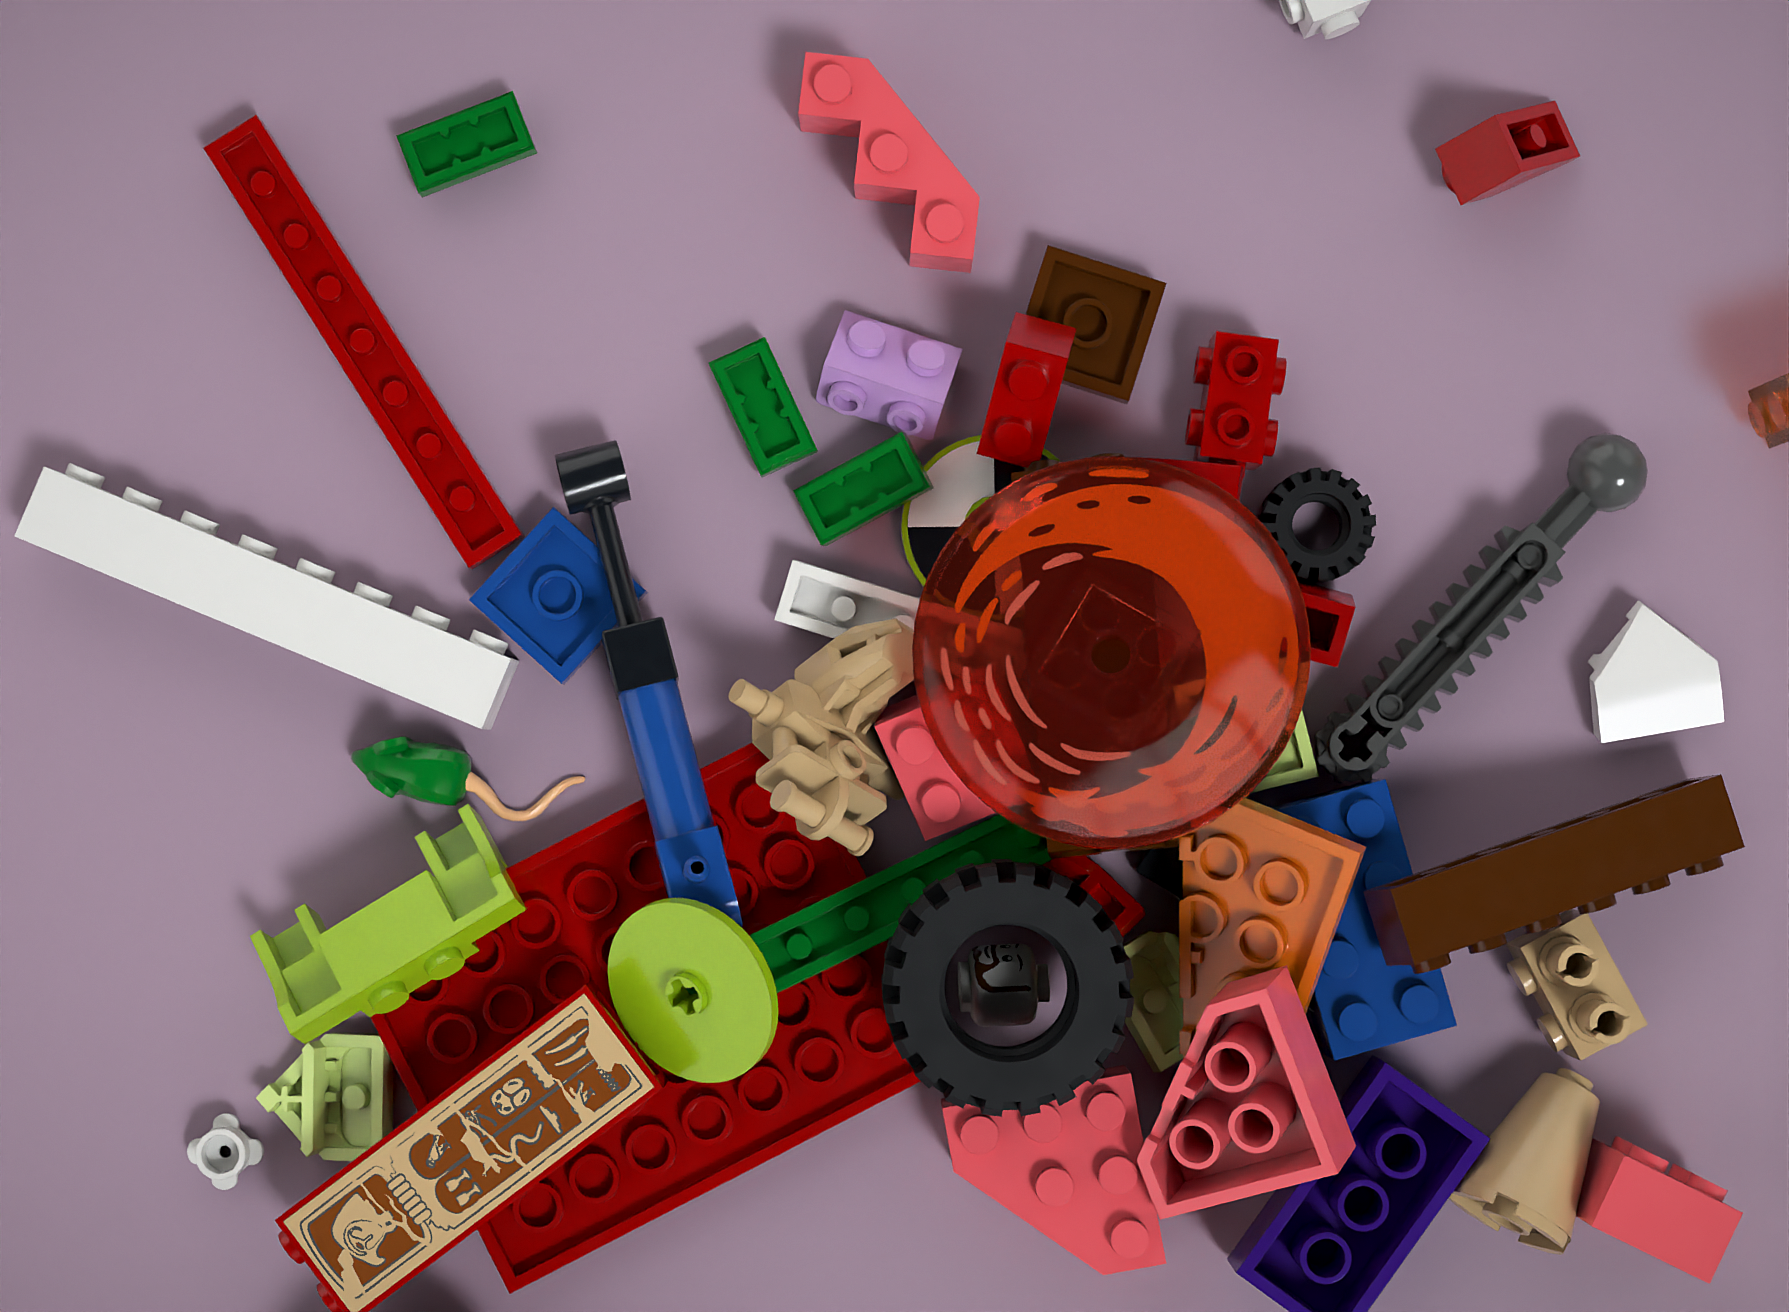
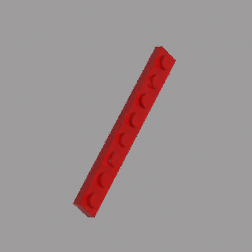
[204,115,525,570]

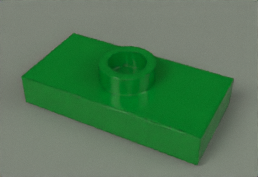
[396,91,537,198]
[709,337,818,478]
[793,432,934,546]

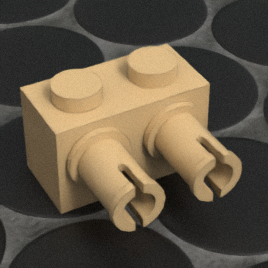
[1506,909,1648,1061]

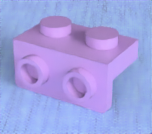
[816,310,963,440]

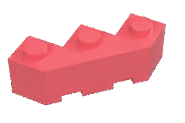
[798,52,980,273]

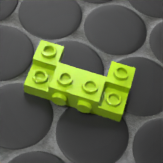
[250,804,527,1044]

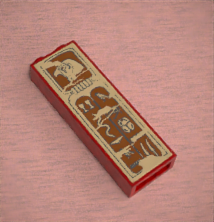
[275,980,668,1312]

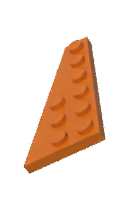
[1179,792,1366,1059]

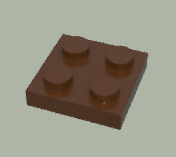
[1026,245,1167,405]

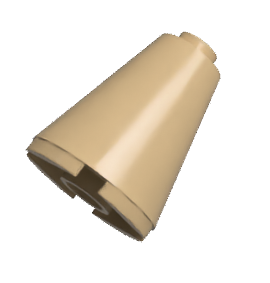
[1449,1068,1600,1255]

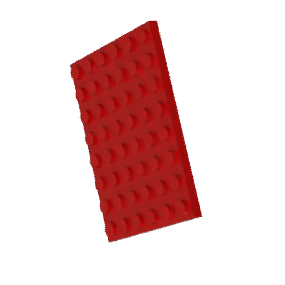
[370,742,921,1294]

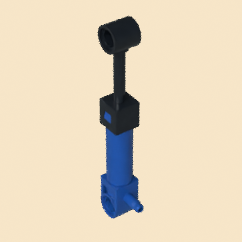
[554,440,743,927]

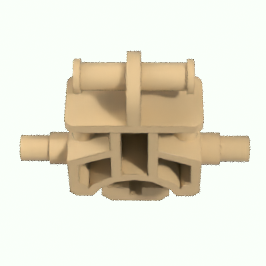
[728,619,924,857]

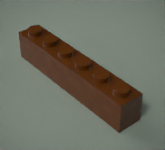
[1363,774,1745,974]

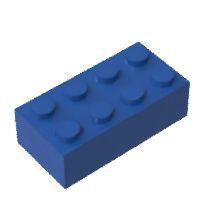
[1271,779,1457,1061]

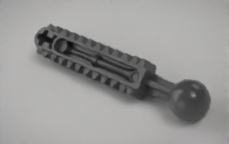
[1314,433,1648,784]

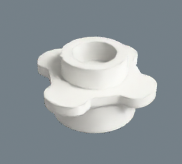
[187,1113,264,1190]

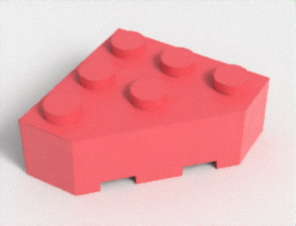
[1137,965,1356,1220]
[941,1065,1166,1275]

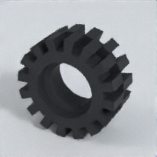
[1256,468,1376,584]

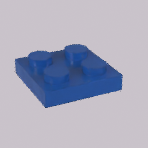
[469,507,648,685]

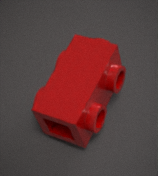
[1185,331,1287,478]

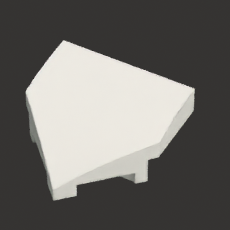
[1588,600,1724,743]

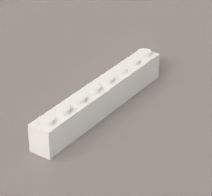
[15,463,519,730]

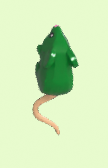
[351,736,585,821]

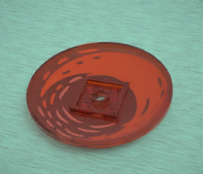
[912,456,1311,849]

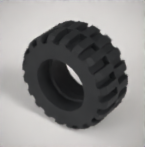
[881,859,1134,1117]

